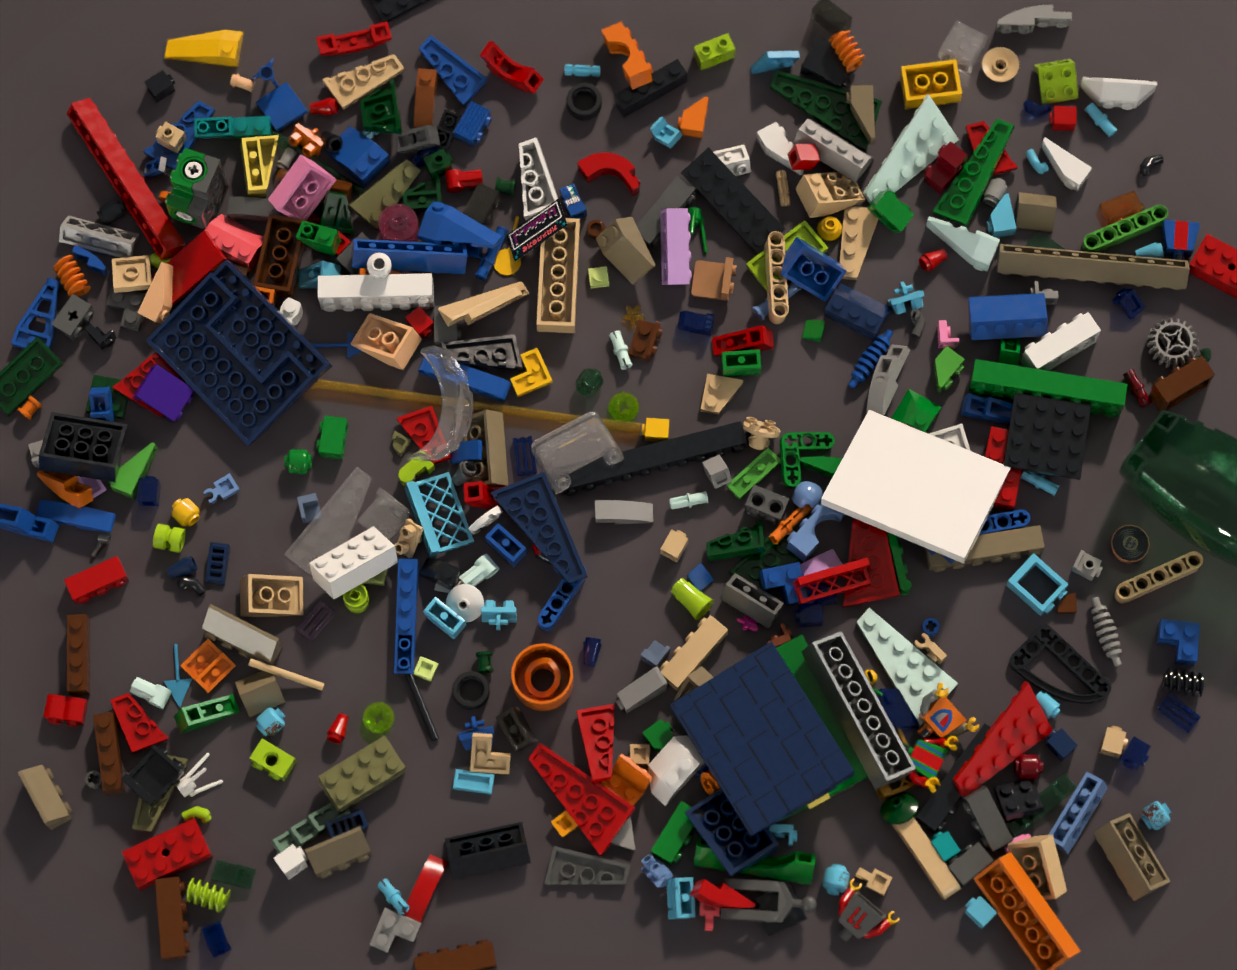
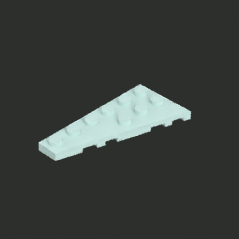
[856,608,958,728]

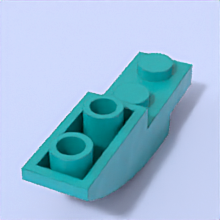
[194,116,271,139]

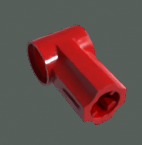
[445,169,483,193]

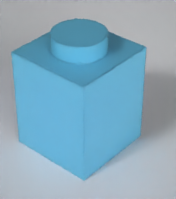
[964,896,997,929]

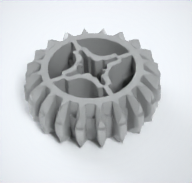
[1147,318,1199,368]

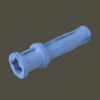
[752,282,802,321]

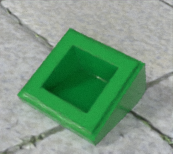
[802,320,825,342]

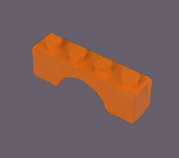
[601,22,653,90]

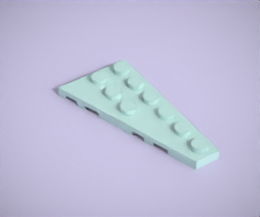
[863,95,959,204]

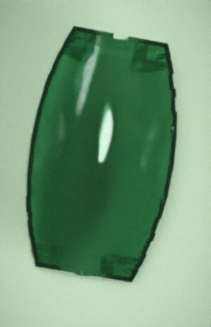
[1119,410,1237,567]

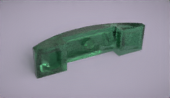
[1004,773,1077,837]

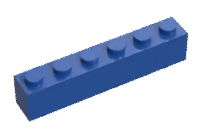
[351,239,467,274]

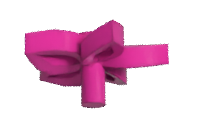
[737,615,758,631]

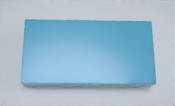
[453,769,495,795]

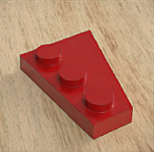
[965,121,1018,176]
[396,406,451,465]
[110,693,169,754]

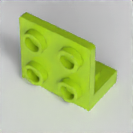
[1034,59,1078,104]

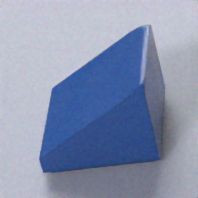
[686,563,714,591]

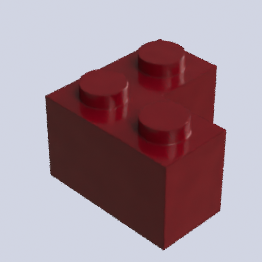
[923,141,968,195]

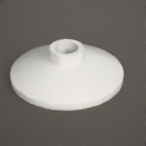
[446,584,484,622]

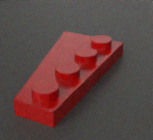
[576,704,615,783]

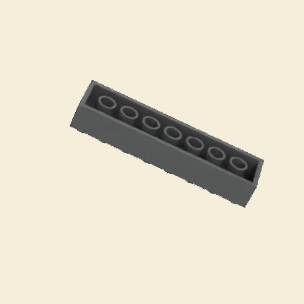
[801,631,916,790]

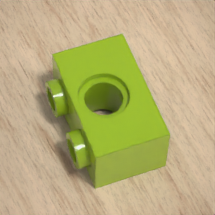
[694,33,735,71]
[250,738,297,782]

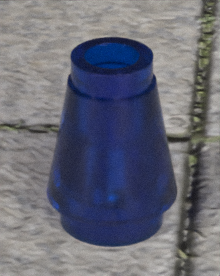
[583,637,602,666]

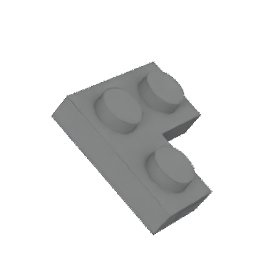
[370,908,422,953]

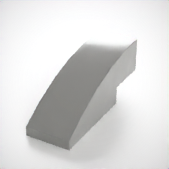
[595,500,653,524]

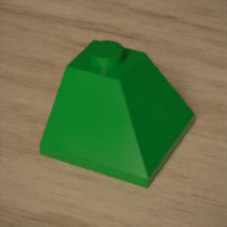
[891,389,942,433]

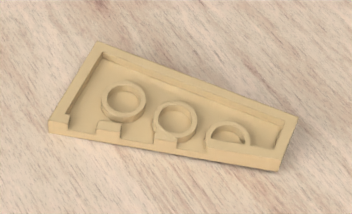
[839,206,878,280]

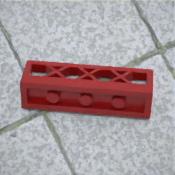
[792,558,871,604]

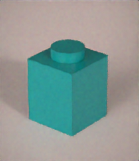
[931,831,961,863]

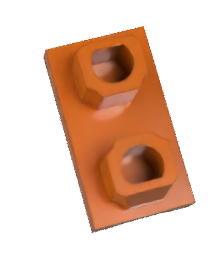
[288,123,324,158]

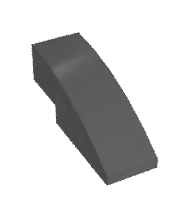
[227,197,288,222]

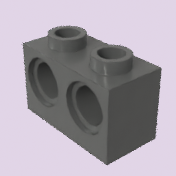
[394,125,440,154]
[745,485,789,524]

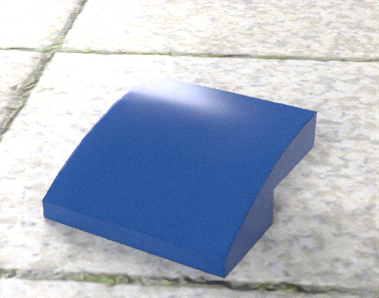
[256,82,308,132]

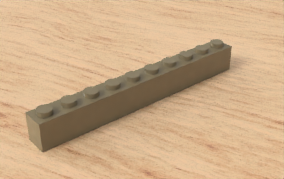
[997,244,1190,290]

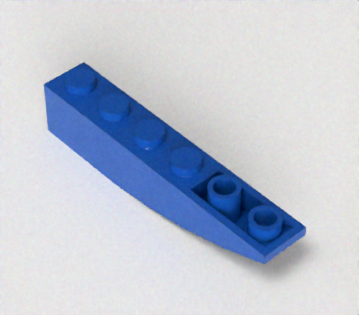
[394,559,419,674]

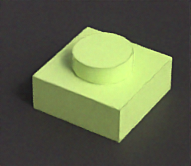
[588,266,609,289]

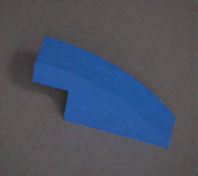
[0,503,59,543]

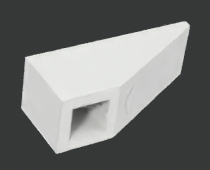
[756,122,804,176]

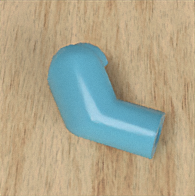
[1025,149,1049,174]

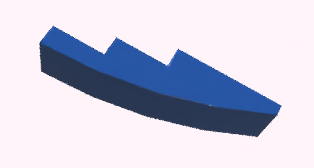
[36,500,116,533]

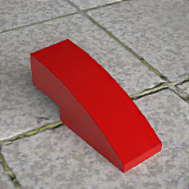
[689,879,756,910]

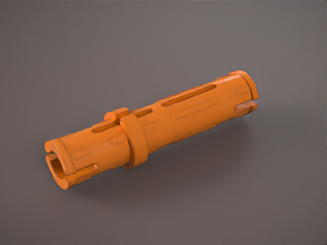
[768,504,815,545]

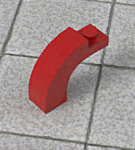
[479,41,544,94]
[577,152,641,197]
[463,481,506,509]

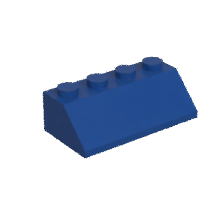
[968,293,1048,340]

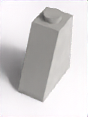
[615,666,667,714]

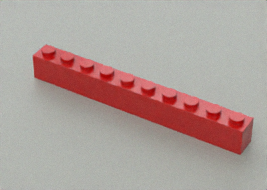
[66,97,185,261]

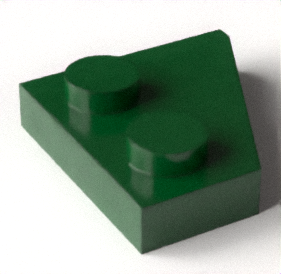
[403,174,441,213]
[318,191,354,234]

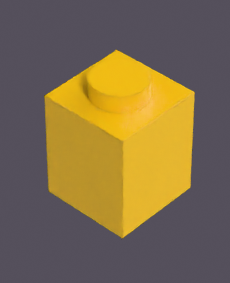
[642,418,669,442]

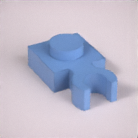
[203,473,240,504]

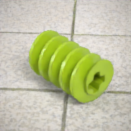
[186,877,231,913]

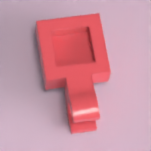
[699,901,720,931]

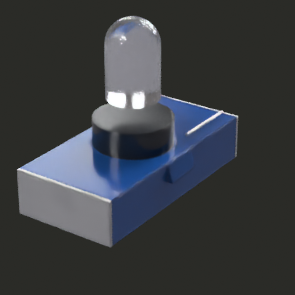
[144,156,172,179]

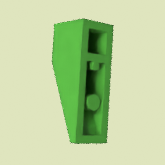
[110,442,158,500]

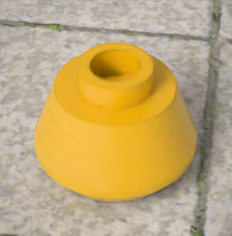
[817,216,843,241]

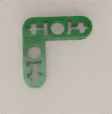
[779,432,835,489]

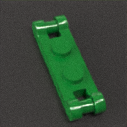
[886,532,912,595]

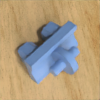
[641,854,673,888]

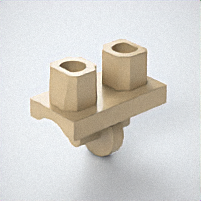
[394,518,424,558]

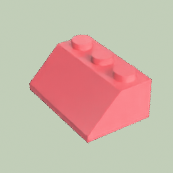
[205,214,264,271]

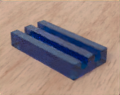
[513,436,537,476]
[1157,693,1201,733]

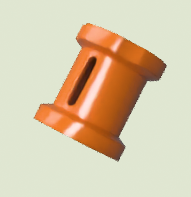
[17,396,43,421]

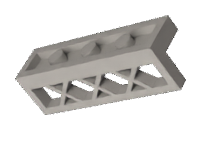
[59,215,139,258]

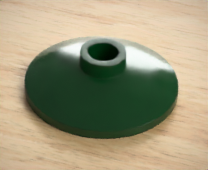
[880,792,919,825]

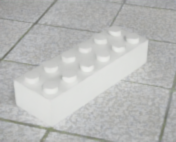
[318,273,434,312]

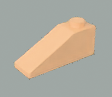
[137,262,173,324]

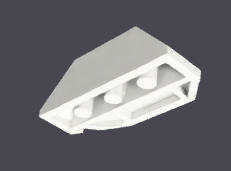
[1080,77,1157,110]
[648,735,705,806]

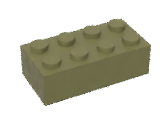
[318,735,406,814]

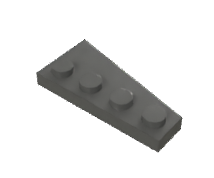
[544,846,631,885]

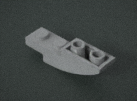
[996,5,1072,34]
[867,344,910,416]

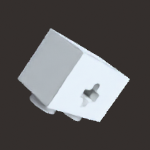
[274,844,308,880]

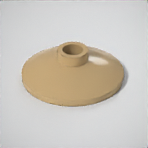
[982,47,1019,82]

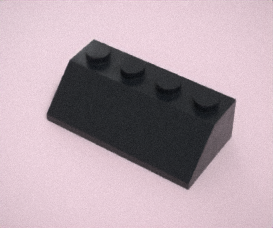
[445,822,531,880]

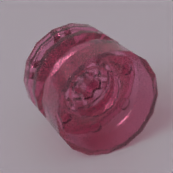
[379,204,419,242]

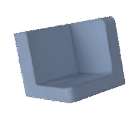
[297,493,322,524]
[641,640,670,668]

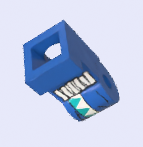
[559,184,587,219]

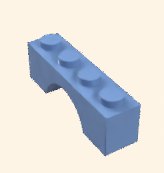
[786,504,846,562]

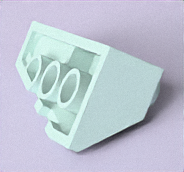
[926,217,1000,272]

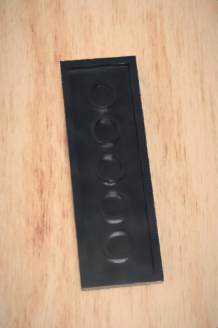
[681,147,785,255]

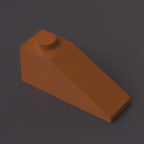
[413,68,438,128]

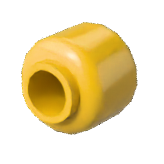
[171,498,200,527]

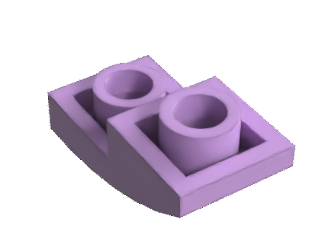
[800,549,843,576]

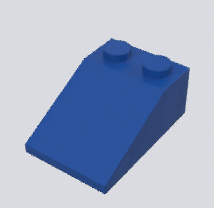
[324,126,390,188]

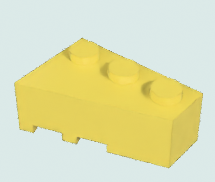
[240,135,279,198]

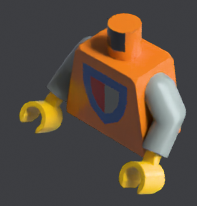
[917,683,980,739]

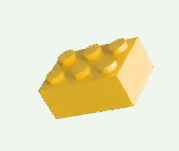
[899,59,962,109]

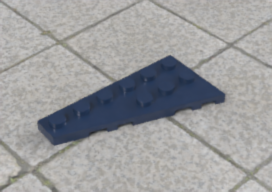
[490,472,587,585]

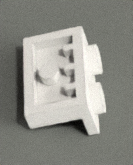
[714,145,751,176]

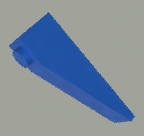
[417,202,502,248]

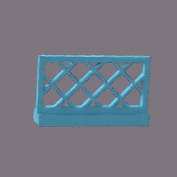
[405,472,474,558]

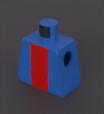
[1161,220,1200,260]

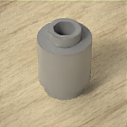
[983,178,1008,207]

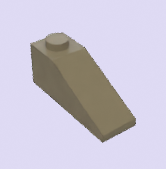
[846,85,875,145]

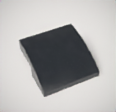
[753,883,807,936]

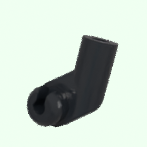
[1140,154,1163,175]
[177,576,206,597]

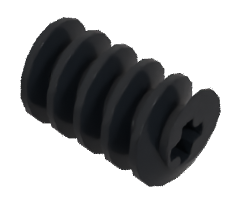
[1161,668,1204,698]

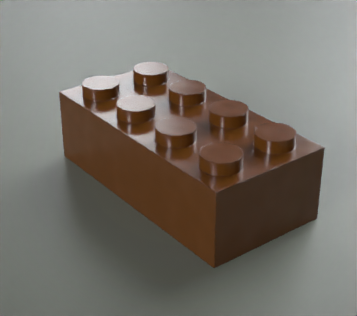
[253,214,307,298]

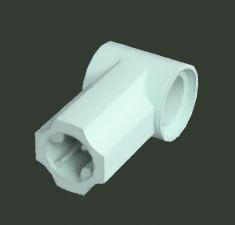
[459,554,499,587]
[130,677,172,709]

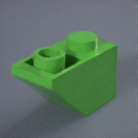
[933,346,965,393]

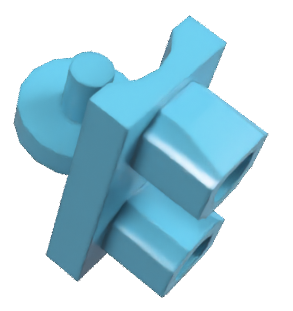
[887,281,924,314]
[481,600,517,630]

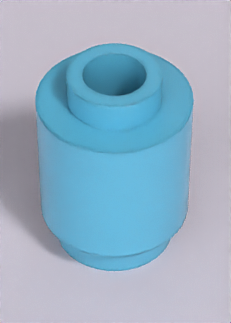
[1036,691,1061,719]

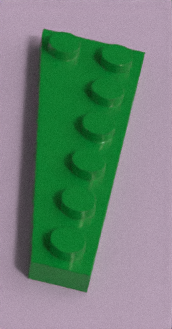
[933,119,1015,227]

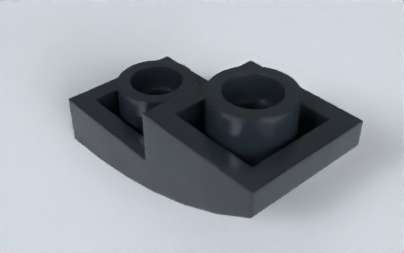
[436,109,462,150]

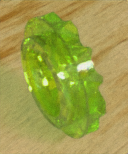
[609,391,639,422]
[363,702,394,733]

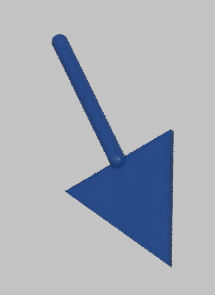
[312,332,362,359]

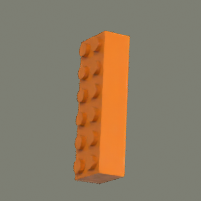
[973,852,1080,970]

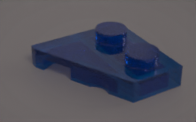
[878,689,919,728]

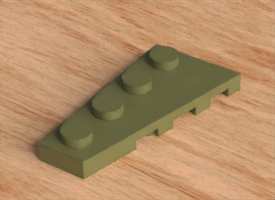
[348,159,421,229]

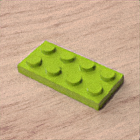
[746,220,828,291]

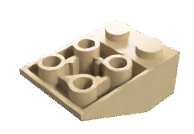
[795,172,865,218]

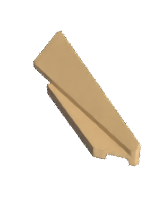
[438,282,529,327]

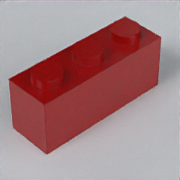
[64,556,129,604]

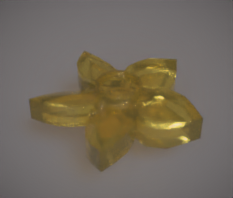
[622,305,645,327]

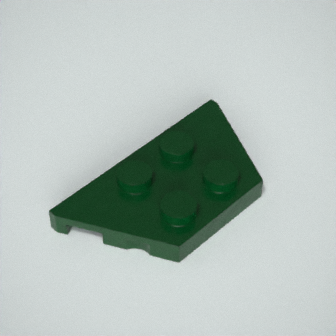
[360,78,402,134]

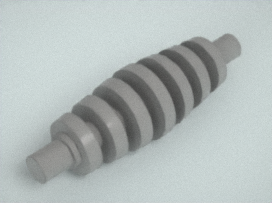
[1091,597,1122,667]

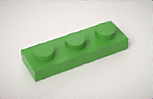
[726,447,781,500]

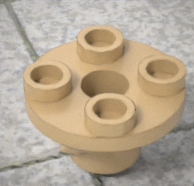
[742,417,781,450]

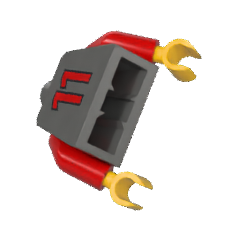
[838,879,899,942]

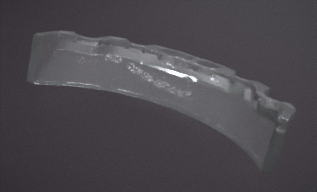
[407,345,474,461]

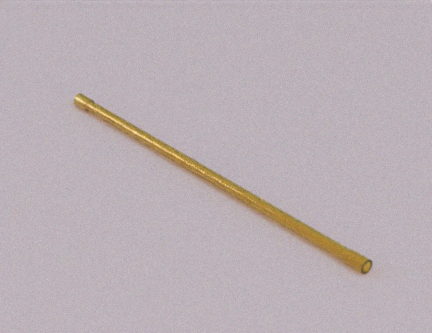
[311,379,641,434]

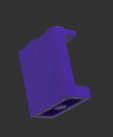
[132,364,194,422]

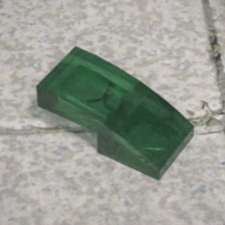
[211,860,256,889]

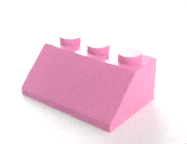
[268,155,336,221]

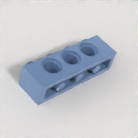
[1049,772,1108,854]

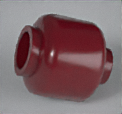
[1014,754,1043,780]

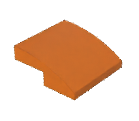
[180,638,236,693]

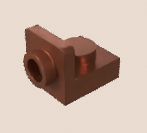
[767,623,793,648]

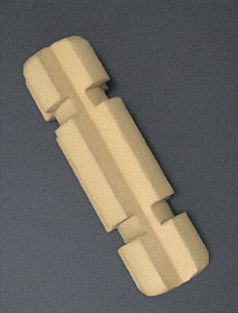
[776,170,790,206]

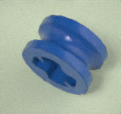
[922,618,940,637]

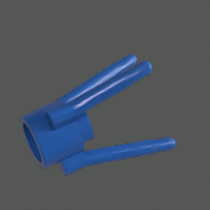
[250,58,279,88]

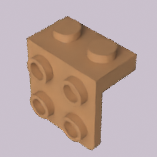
[691,257,737,301]

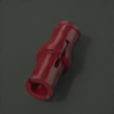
[1123,369,1152,408]

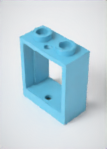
[1006,553,1068,616]

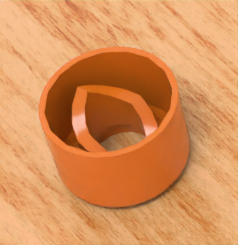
[511,643,574,711]

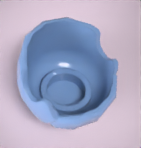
[792,481,823,508]

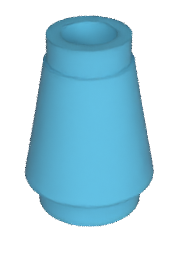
[1135,242,1164,258]

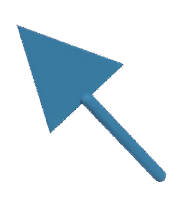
[164,644,193,708]

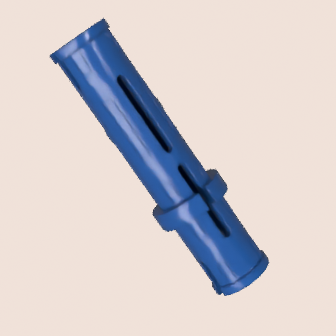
[475,226,508,281]

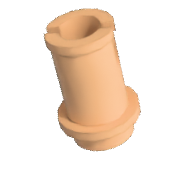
[230,74,255,92]

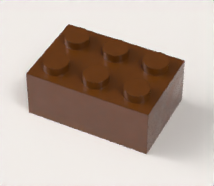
[1149,356,1215,414]

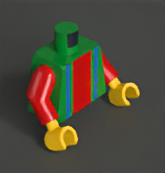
[903,736,959,793]

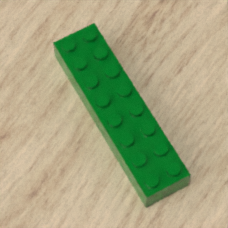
[968,359,1128,418]

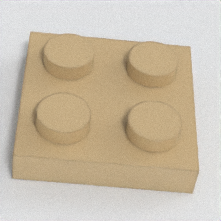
[112,255,152,293]

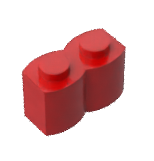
[43,694,88,727]

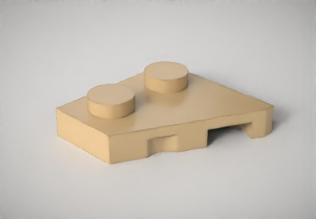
[700,374,743,415]

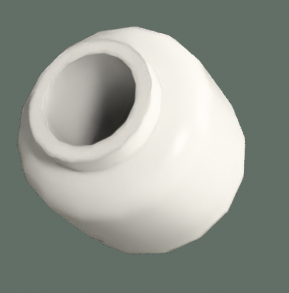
[367,253,392,279]

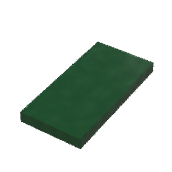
[0,336,64,416]
[729,529,800,591]

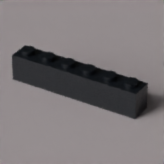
[915,723,991,833]

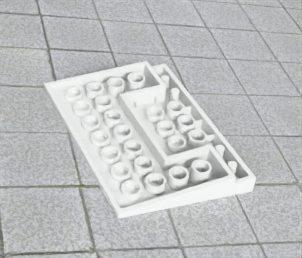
[821,410,1010,564]

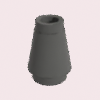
[452,460,477,486]

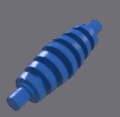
[848,329,894,389]

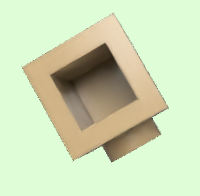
[156,121,187,154]
[660,529,688,563]
[1099,726,1128,758]

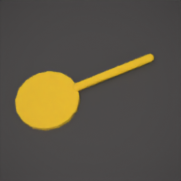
[494,216,521,276]

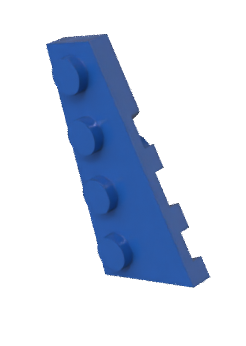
[419,35,488,107]
[143,101,215,170]

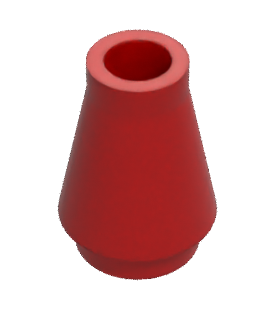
[310,97,338,116]
[919,248,948,272]
[327,713,349,744]

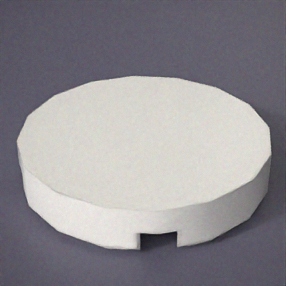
[468,506,503,535]

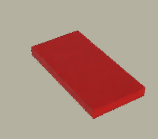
[151,230,227,307]

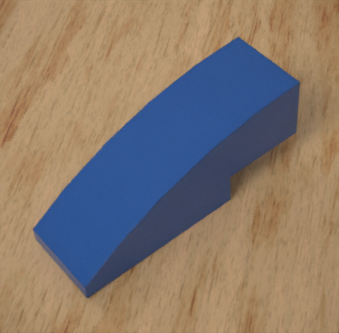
[89,387,114,422]
[960,394,1013,425]

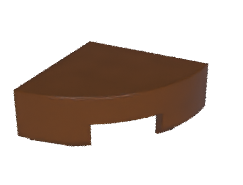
[1057,593,1077,614]

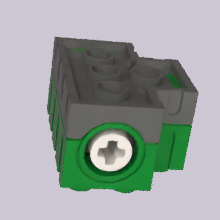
[165,148,229,229]

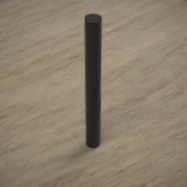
[405,674,439,741]

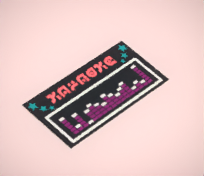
[506,198,568,261]

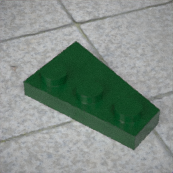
[706,519,765,561]

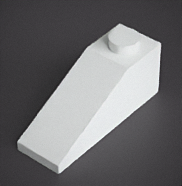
[1041,138,1092,191]

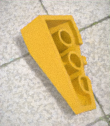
[165,30,244,67]

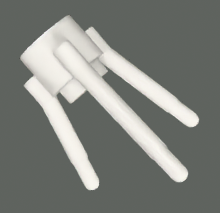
[176,753,223,797]

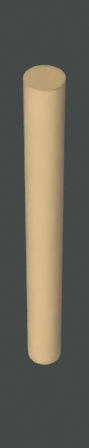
[248,658,324,691]

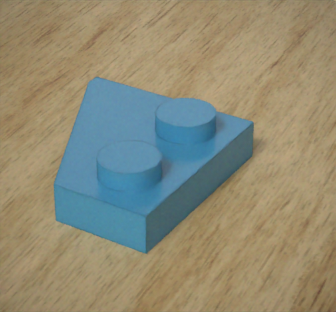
[750,51,800,74]

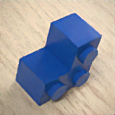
[758,562,807,605]
[1156,619,1200,666]

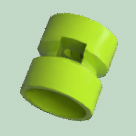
[153,523,186,553]
[343,584,370,613]

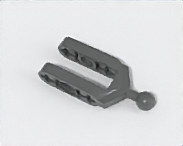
[720,878,817,923]

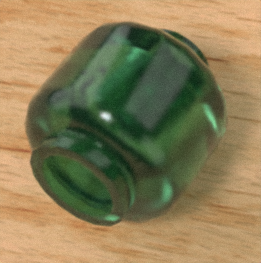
[575,368,604,397]

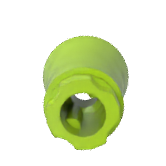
[670,578,714,620]

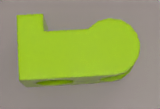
[398,452,435,486]

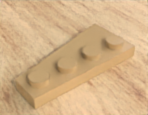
[322,54,405,110]

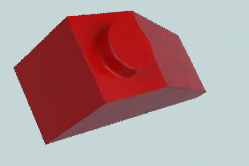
[712,325,774,356]

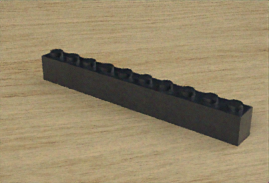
[556,421,747,496]

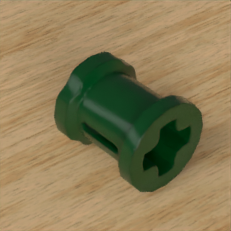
[495,177,516,196]
[475,651,494,674]

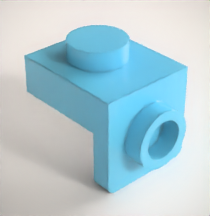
[650,117,683,149]

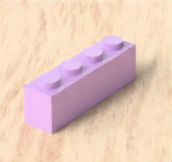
[660,208,692,285]

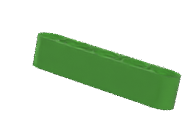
[1081,205,1168,253]

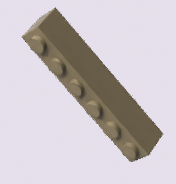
[925,525,1045,572]

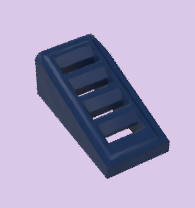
[205,542,231,585]
[325,809,369,838]

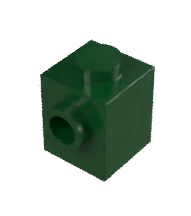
[423,149,454,179]

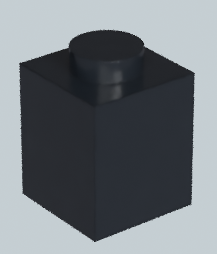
[144,70,175,102]

